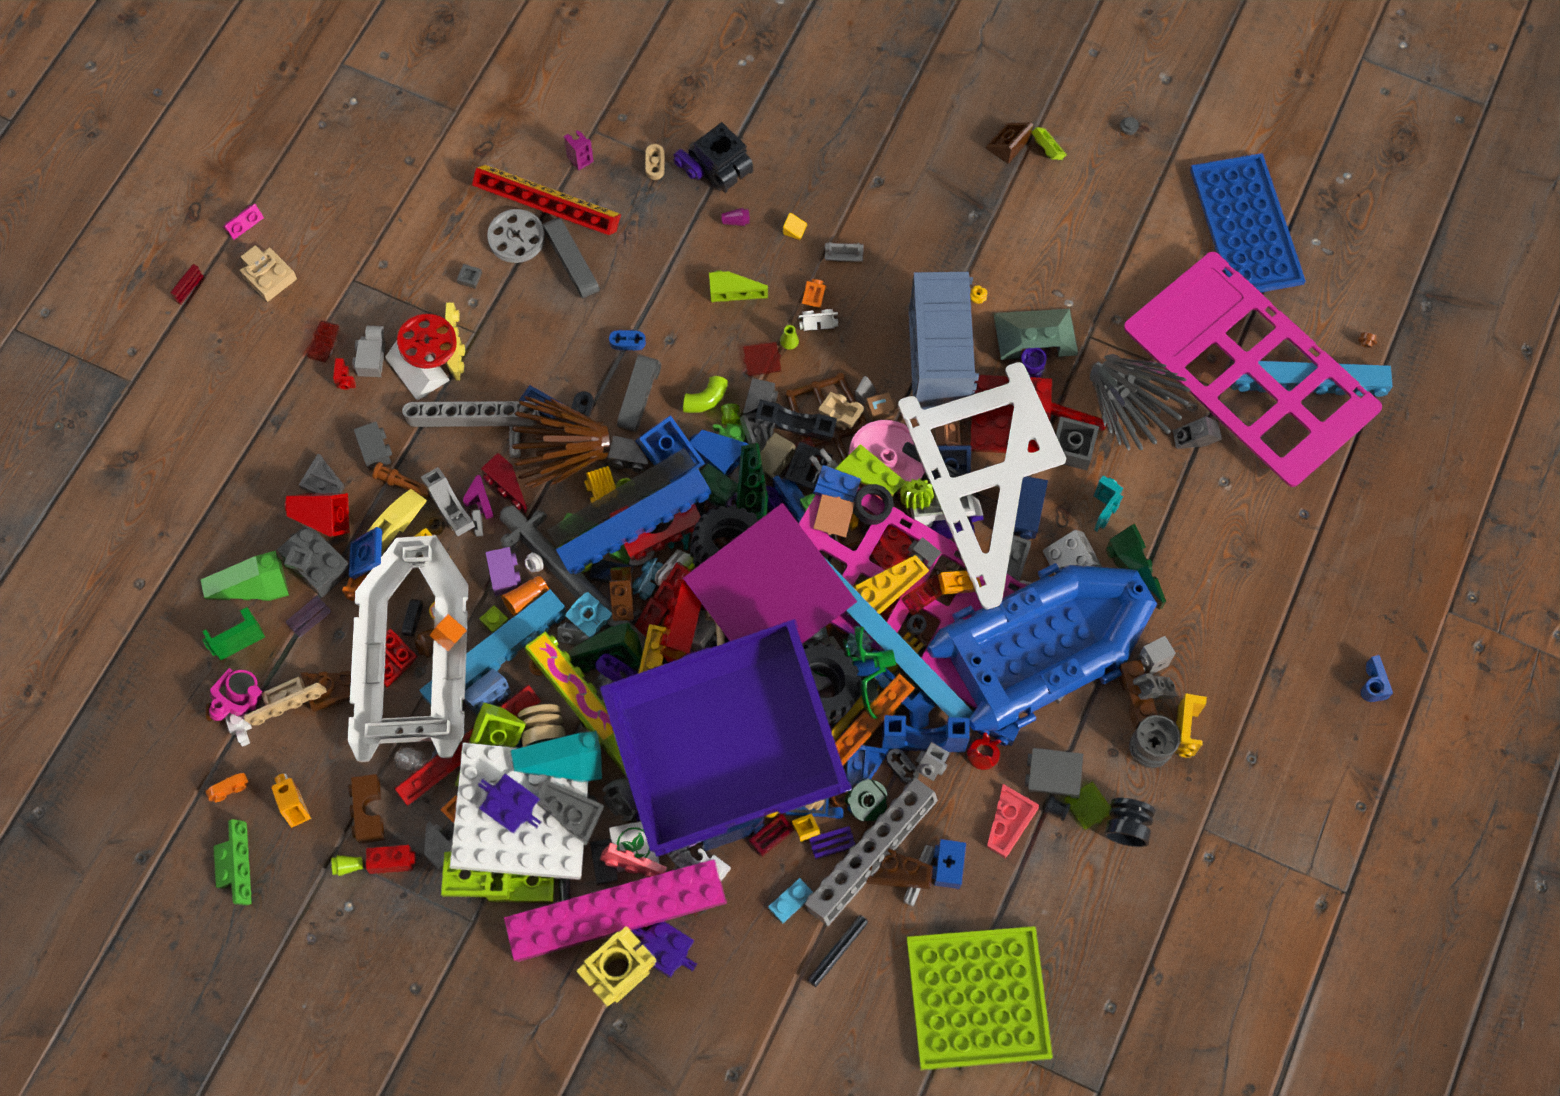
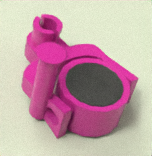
[209,668,262,721]

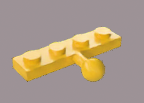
[638,624,666,674]

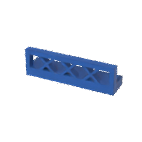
[773,475,832,538]

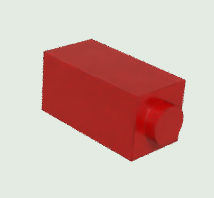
[366,845,416,874]

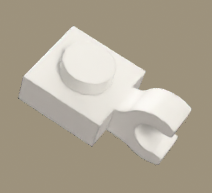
[225,713,252,746]

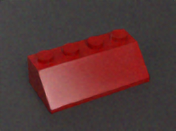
[659,573,702,663]

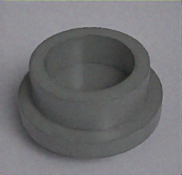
[1120,117,1139,135]

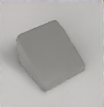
[855,376,876,405]

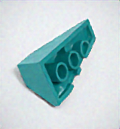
[511,731,602,782]

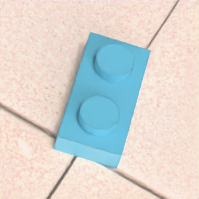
[768,878,812,924]

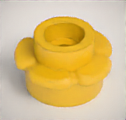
[970,285,988,304]

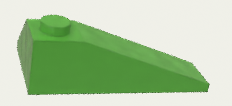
[201,551,289,601]

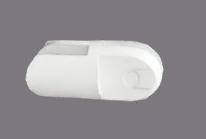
[655,550,693,587]

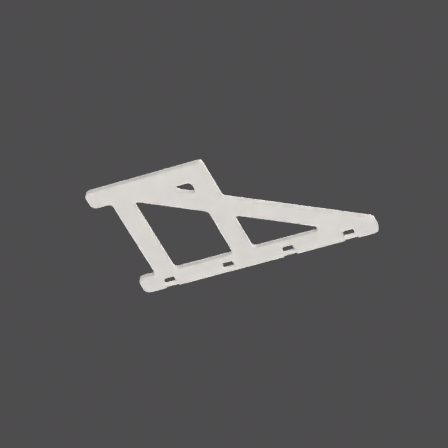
[898,362,1066,609]

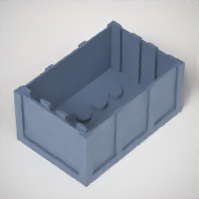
[909,272,979,410]

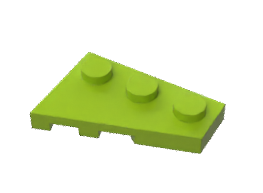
[835,444,905,497]

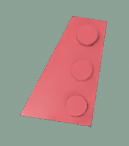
[987,784,1039,859]
[600,843,667,878]

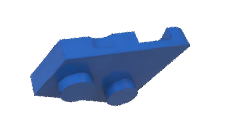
[845,745,889,786]

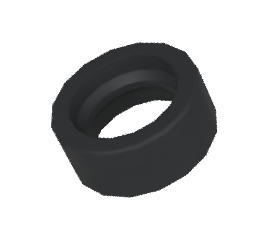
[853,484,893,525]

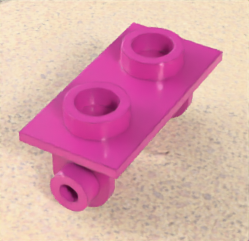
[223,204,264,240]

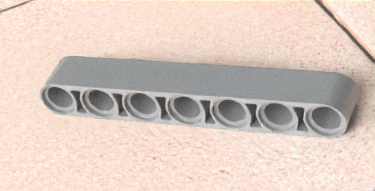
[402,401,540,427]

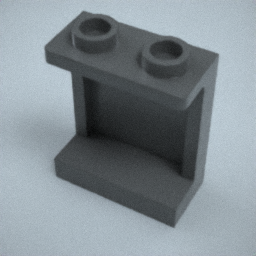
[1025,748,1084,799]

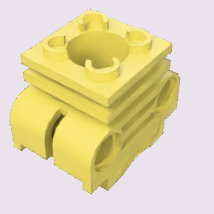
[577,926,656,1006]

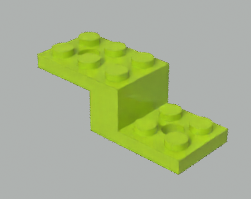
[441,852,555,903]

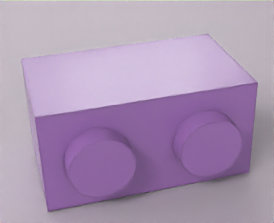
[486,547,521,596]

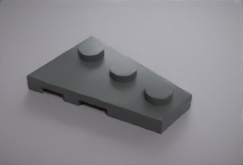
[537,780,604,845]

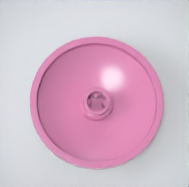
[848,420,925,494]

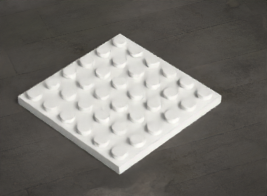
[450,743,588,880]

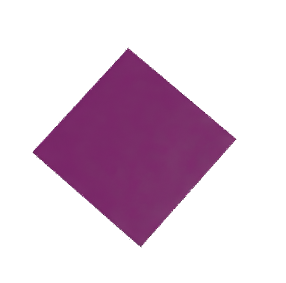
[683,503,857,643]

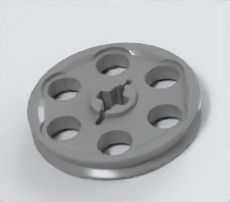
[487,209,545,263]

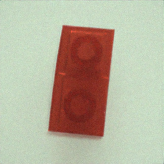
[307,320,339,363]

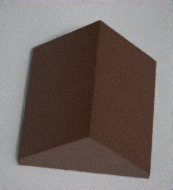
[986,122,1033,164]

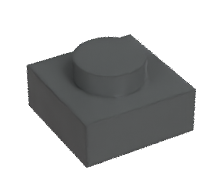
[457,264,482,289]
[284,546,313,573]

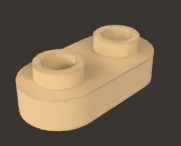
[646,144,665,180]

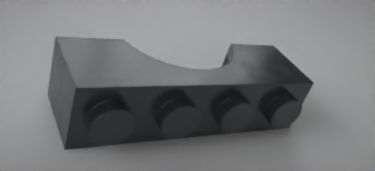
[755,399,837,442]

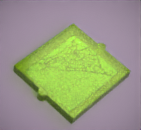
[1064,781,1112,830]

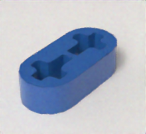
[609,330,646,351]

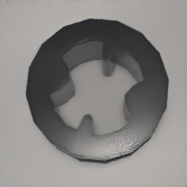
[906,614,927,635]

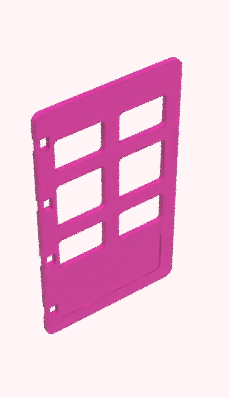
[1124,252,1382,487]
[799,487,1027,708]

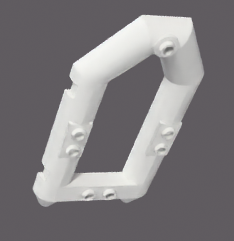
[348,535,468,762]

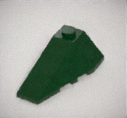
[736,443,768,520]
[1106,524,1166,610]

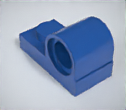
[1361,655,1393,702]

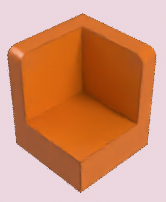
[429,614,466,651]

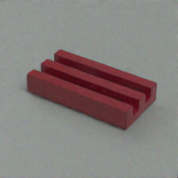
[170,264,203,305]
[749,814,795,857]

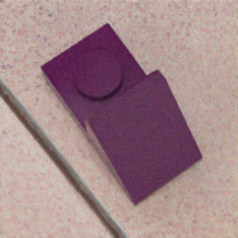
[463,475,494,519]

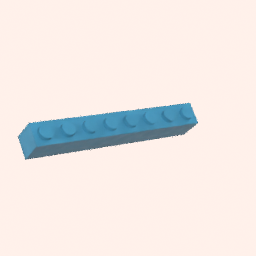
[1232,361,1392,397]
[419,590,567,706]

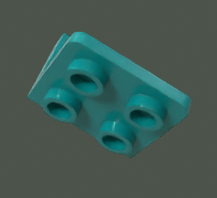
[1093,475,1124,532]

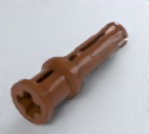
[372,462,430,499]

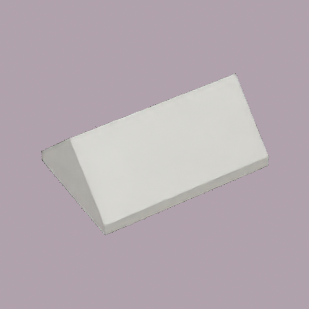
[385,337,450,401]

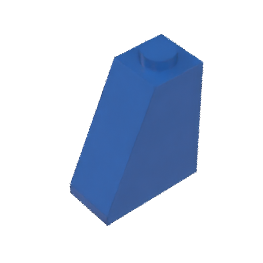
[689,430,748,480]

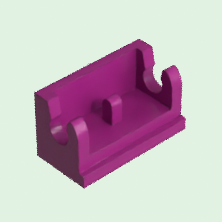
[564,130,594,171]

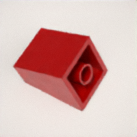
[284,493,350,536]

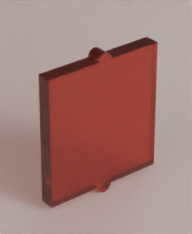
[743,342,781,376]

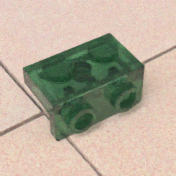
[700,463,738,508]

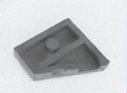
[739,412,774,453]
[299,454,345,493]

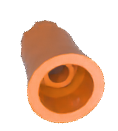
[501,576,549,617]

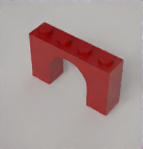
[609,504,701,561]

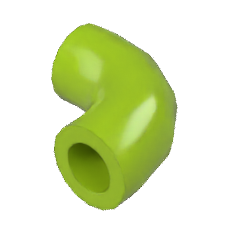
[683,376,728,413]

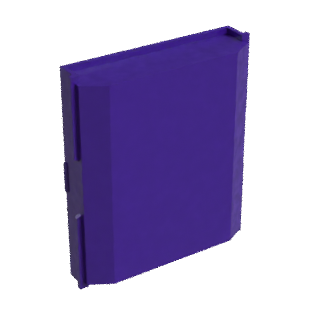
[600,619,852,857]

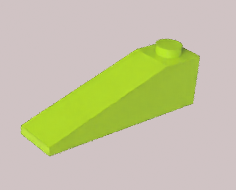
[456,702,526,787]

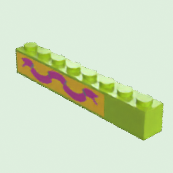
[525,632,628,778]

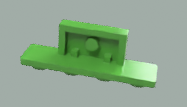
[214,819,251,905]

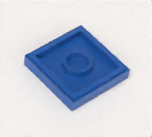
[349,527,382,580]

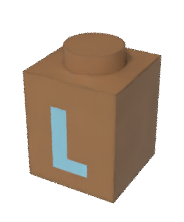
[866,392,897,422]

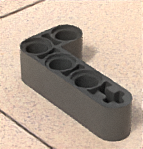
[617,354,661,432]

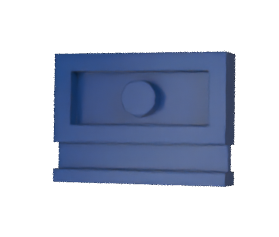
[813,465,861,502]

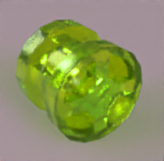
[721,403,741,426]

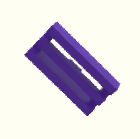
[809,826,856,860]

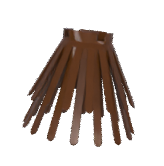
[512,396,610,489]

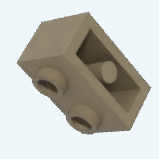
[760,433,797,480]

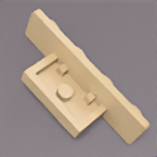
[243,676,327,725]

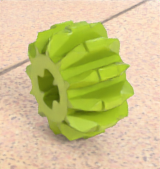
[900,478,934,510]

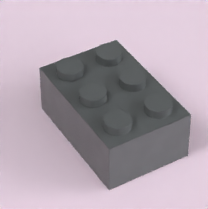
[277,525,349,598]

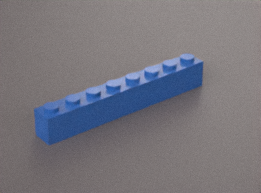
[556,468,712,574]

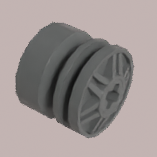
[1129,715,1180,768]

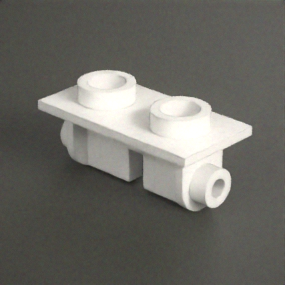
[798,309,838,331]

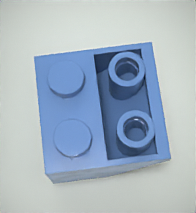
[463,669,511,717]

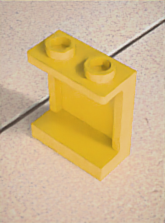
[1175,694,1207,758]

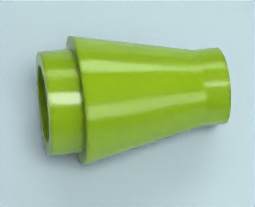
[780,325,799,350]
[331,855,363,877]

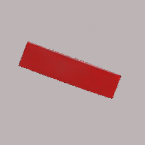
[635,562,692,637]

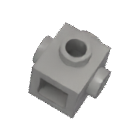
[915,742,949,781]

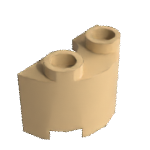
[818,392,864,430]

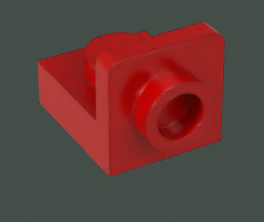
[333,358,356,390]

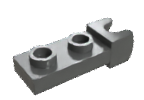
[1133,673,1177,700]

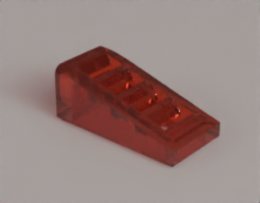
[902,575,943,615]

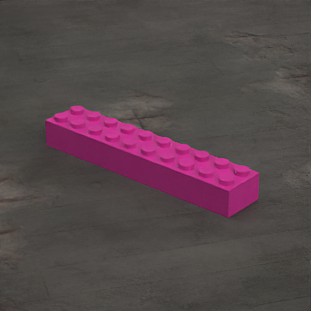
[504,859,727,962]

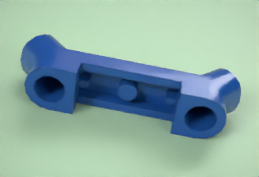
[853,650,935,728]

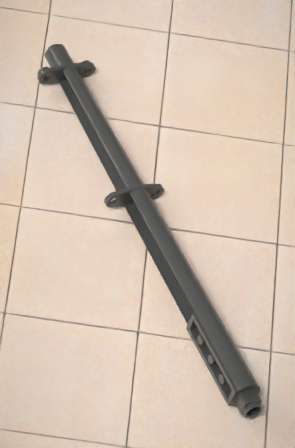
[500,505,669,664]

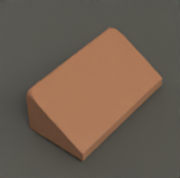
[936,420,961,445]

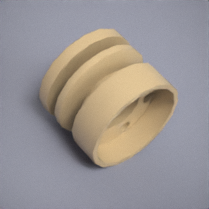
[518,704,565,747]

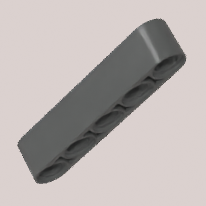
[542,217,600,299]

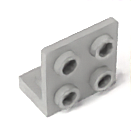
[1043,530,1102,575]

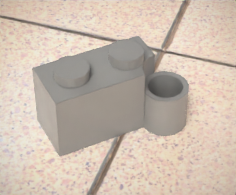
[352,325,386,377]

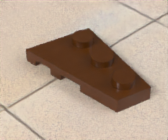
[301,671,351,712]
[866,847,933,889]

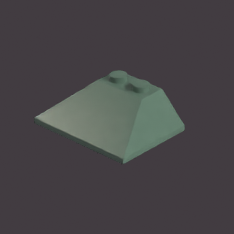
[994,309,1078,360]

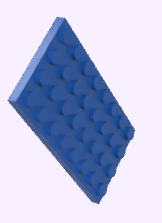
[1190,153,1306,292]

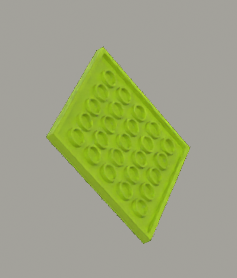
[906,926,1053,1070]

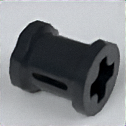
[1044,796,1071,821]

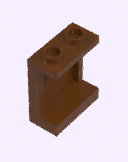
[610,566,634,621]

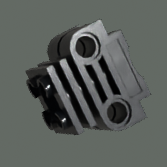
[688,122,753,193]

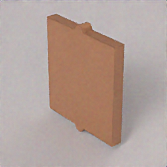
[813,494,855,538]

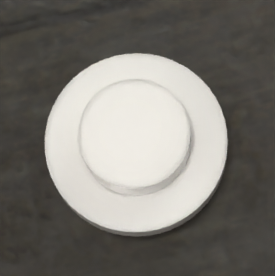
[525,553,543,572]

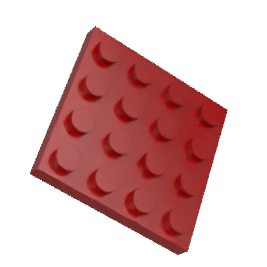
[970,375,1052,453]

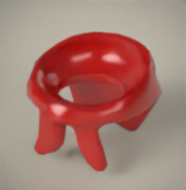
[967,732,1001,770]

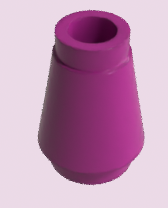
[722,208,750,226]

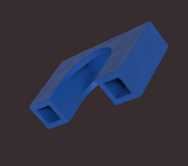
[882,715,969,752]

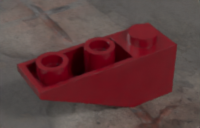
[481,453,527,513]

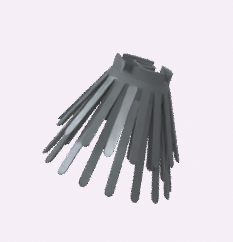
[1090,354,1190,451]

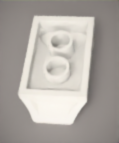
[910,491,983,527]

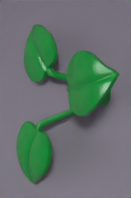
[843,626,896,719]

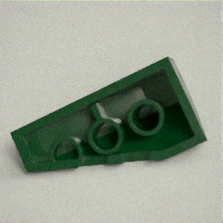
[566,622,643,673]

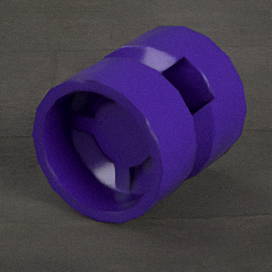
[1020,348,1046,378]

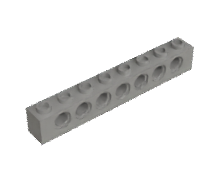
[805,778,938,926]

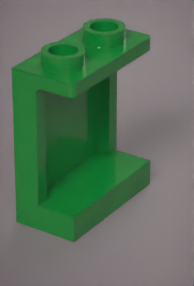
[202,607,265,660]

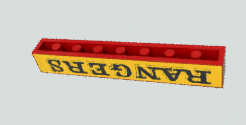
[472,165,621,235]

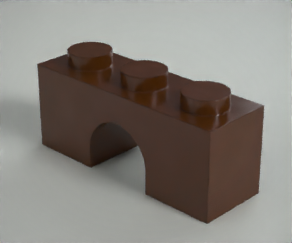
[1119,660,1158,729]
[348,774,385,844]

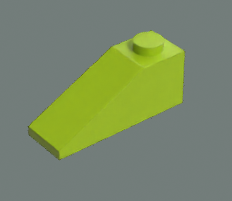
[709,271,768,302]

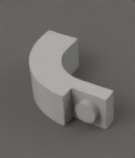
[421,467,475,536]

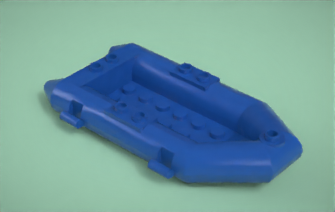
[927,563,1157,731]

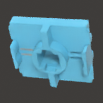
[565,592,612,638]

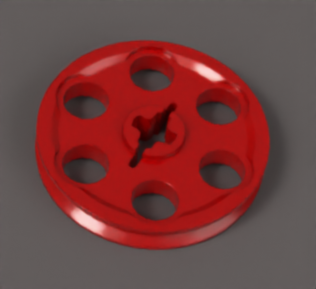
[397,314,457,369]

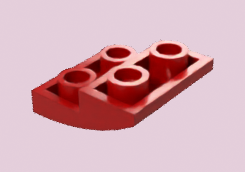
[384,628,418,688]

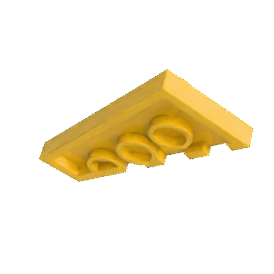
[853,555,929,614]

